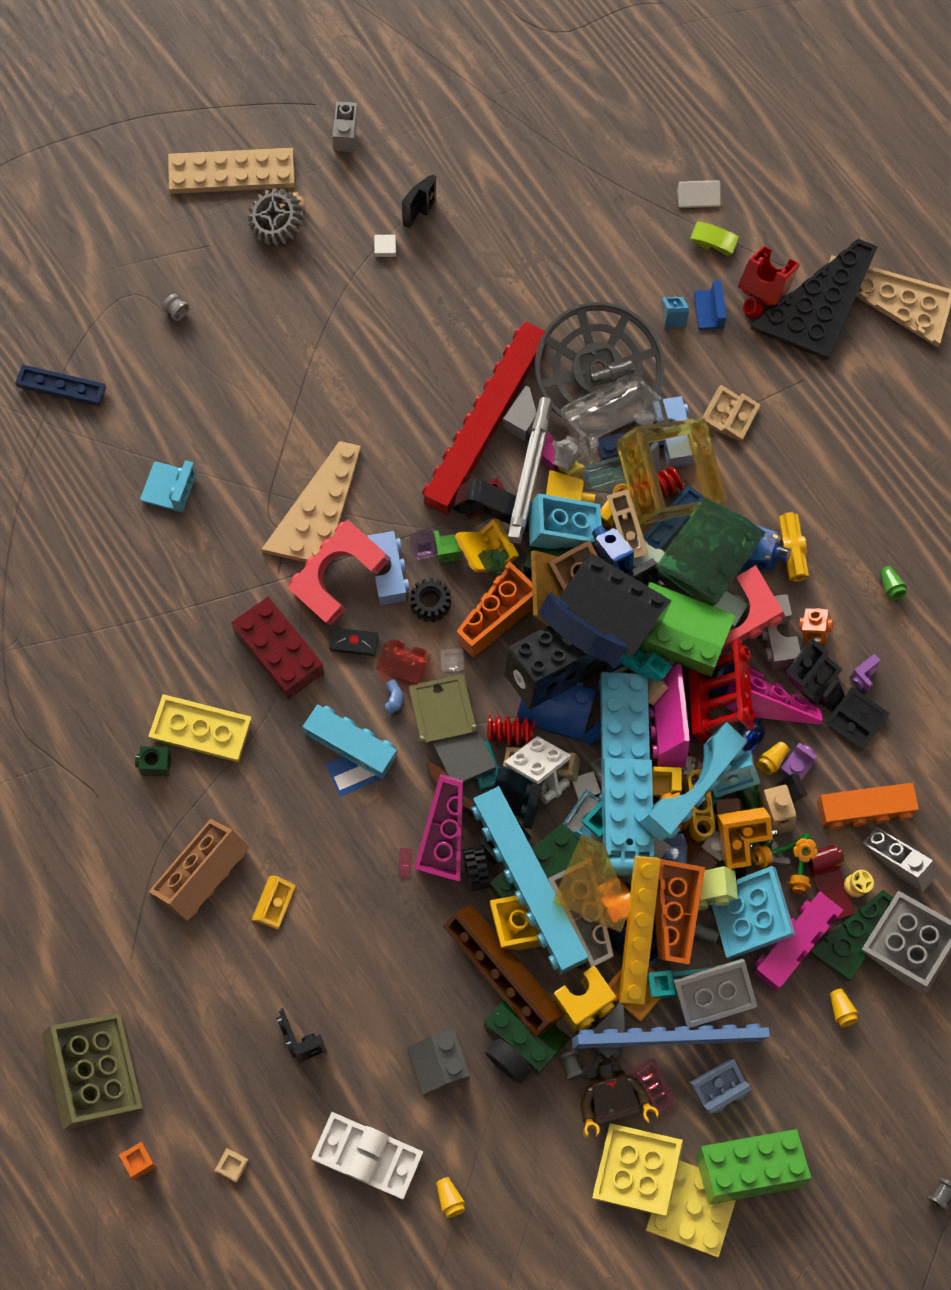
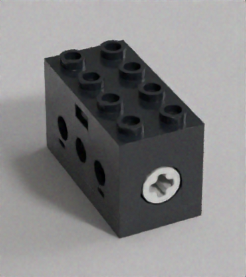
[504,625,608,709]

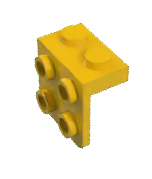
[455,519,519,572]

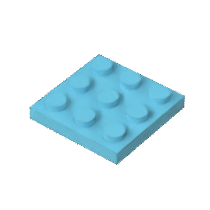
[712,866,795,959]

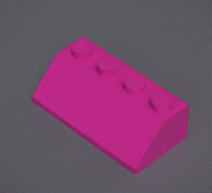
[648,665,690,768]

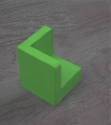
[434,531,461,564]

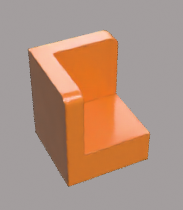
[119,1142,157,1180]

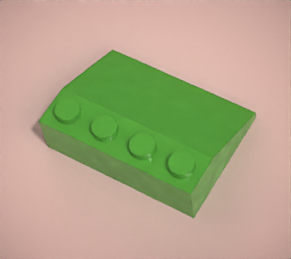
[640,582,735,676]

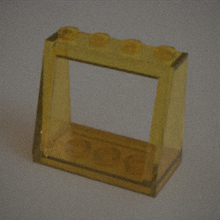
[616,417,727,525]

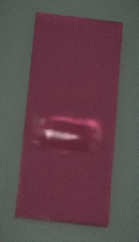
[398,848,412,876]

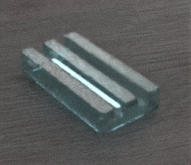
[584,454,631,489]

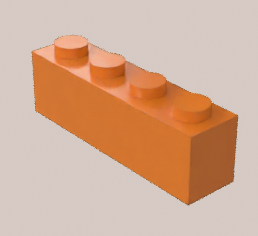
[817,783,919,830]

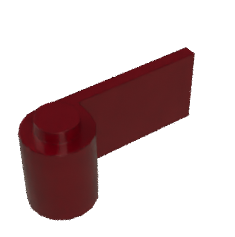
[807,845,856,921]

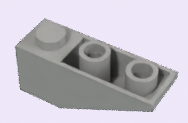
[862,827,937,892]

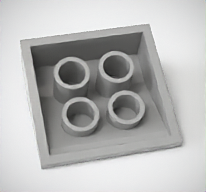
[862,891,951,995]

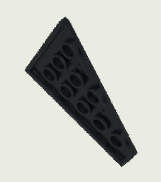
[750,239,878,360]

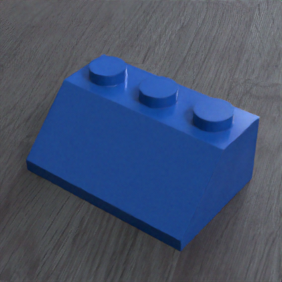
[517,685,596,741]

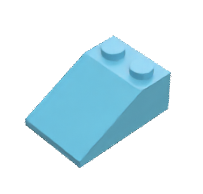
[528,493,602,549]

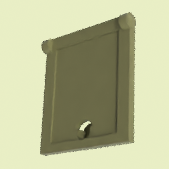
[409,674,478,744]

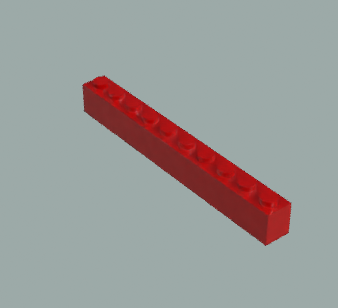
[422,321,546,515]

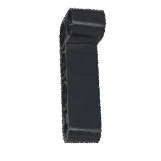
[453,479,529,533]

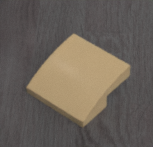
[700,385,760,441]

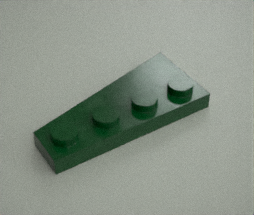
[809,890,894,982]

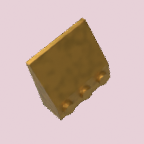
[531,551,564,626]

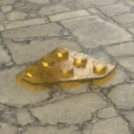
[552,834,630,932]

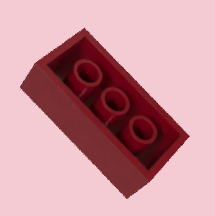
[231,596,325,699]

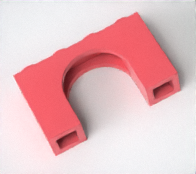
[287,519,391,626]
[719,566,785,657]

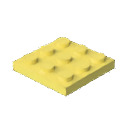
[592,1123,684,1217]
[645,1161,736,1258]

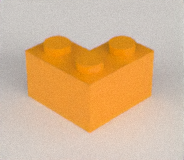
[717,807,773,869]

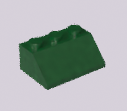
[483,1000,571,1076]

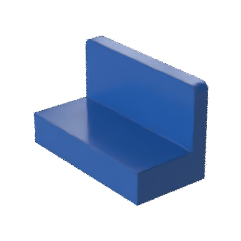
[694,280,727,330]

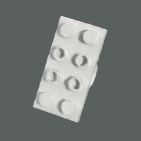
[311,1112,423,1200]

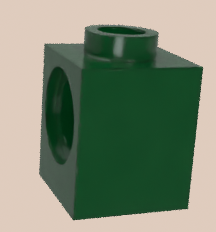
[135,746,172,776]

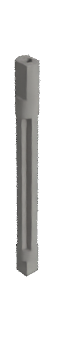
[508,397,552,543]

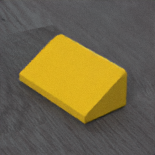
[252,876,296,930]

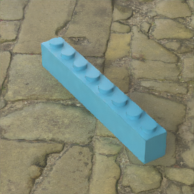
[471,786,588,974]

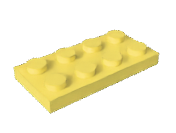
[148,694,252,762]

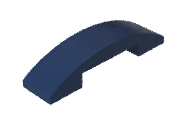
[539,593,628,666]

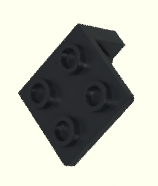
[494,765,544,829]
[276,1008,327,1063]

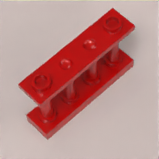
[689,639,755,744]

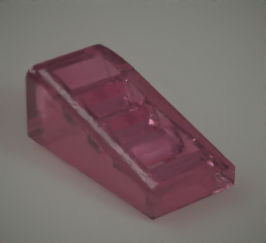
[629,1057,677,1115]

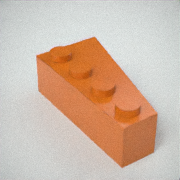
[456,561,533,658]
[655,859,705,964]

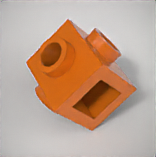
[799,608,833,645]

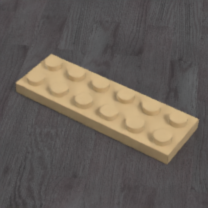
[168,148,295,194]

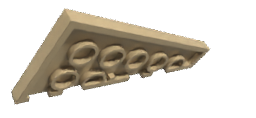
[262,441,361,562]

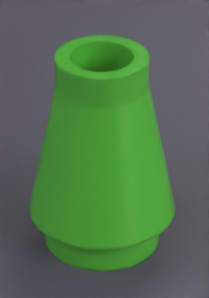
[879,566,907,601]

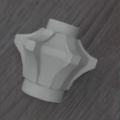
[552,436,585,471]

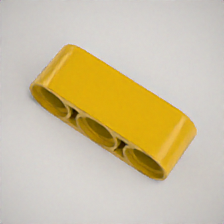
[683,770,715,842]

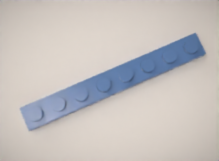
[572,1024,770,1049]

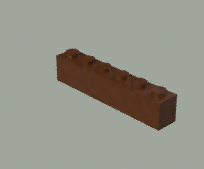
[443,905,565,1038]

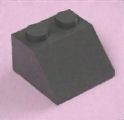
[408,1028,470,1095]

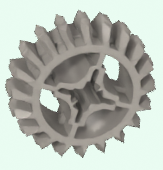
[247,188,304,246]

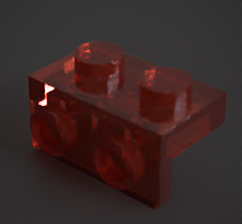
[376,639,431,684]

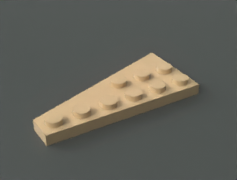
[829,255,951,347]

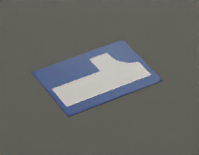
[325,757,387,797]

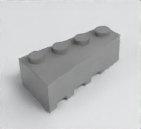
[548,857,613,969]

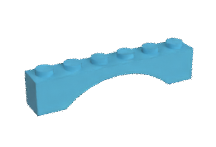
[639,722,747,842]

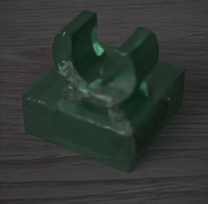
[478,549,509,574]

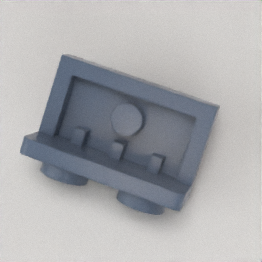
[690,1058,752,1114]

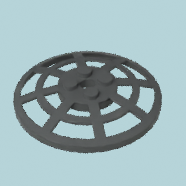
[535,302,664,432]

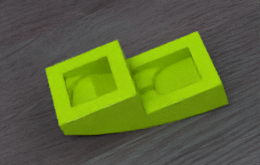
[690,222,739,257]

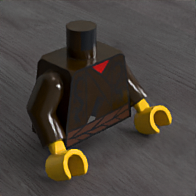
[580,1060,659,1138]

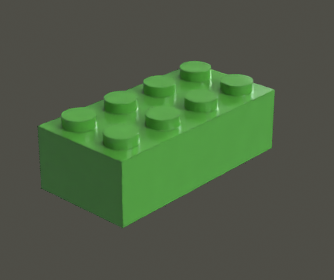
[696,1129,811,1205]

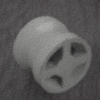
[162,293,189,321]

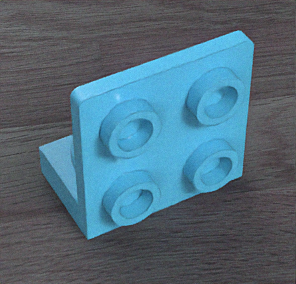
[140,460,197,513]

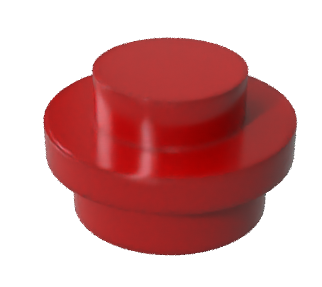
[743,297,763,319]

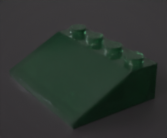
[655,497,766,606]

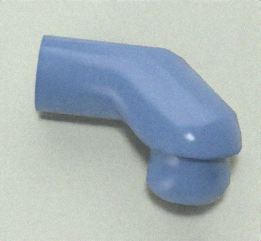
[385,679,405,714]

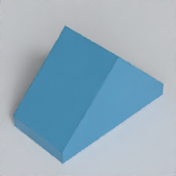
[662,297,689,328]

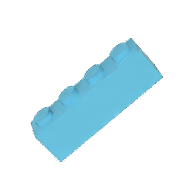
[303,704,397,780]

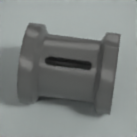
[558,1049,587,1080]
[927,1177,951,1212]

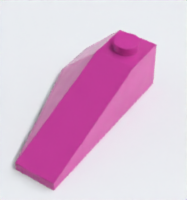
[726,667,822,725]

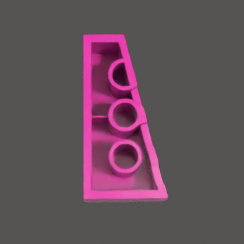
[414,774,463,882]
[753,891,843,992]

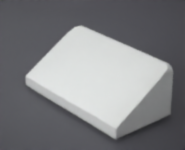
[677,181,721,208]

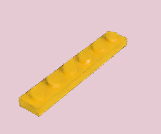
[618,856,661,1004]

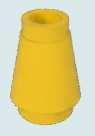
[757,742,789,775]
[829,989,859,1027]
[436,1177,465,1218]

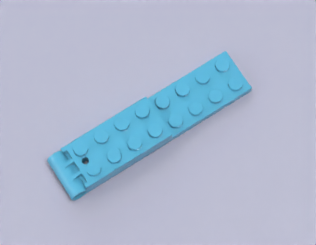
[600,672,654,876]

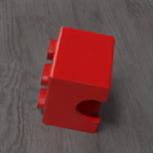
[738,245,800,306]

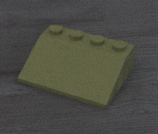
[42,1013,143,1130]

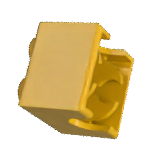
[553,966,616,1032]

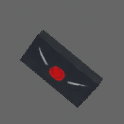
[329,627,378,656]

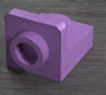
[850,654,881,694]
[779,743,818,780]

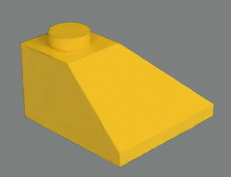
[490,896,541,950]

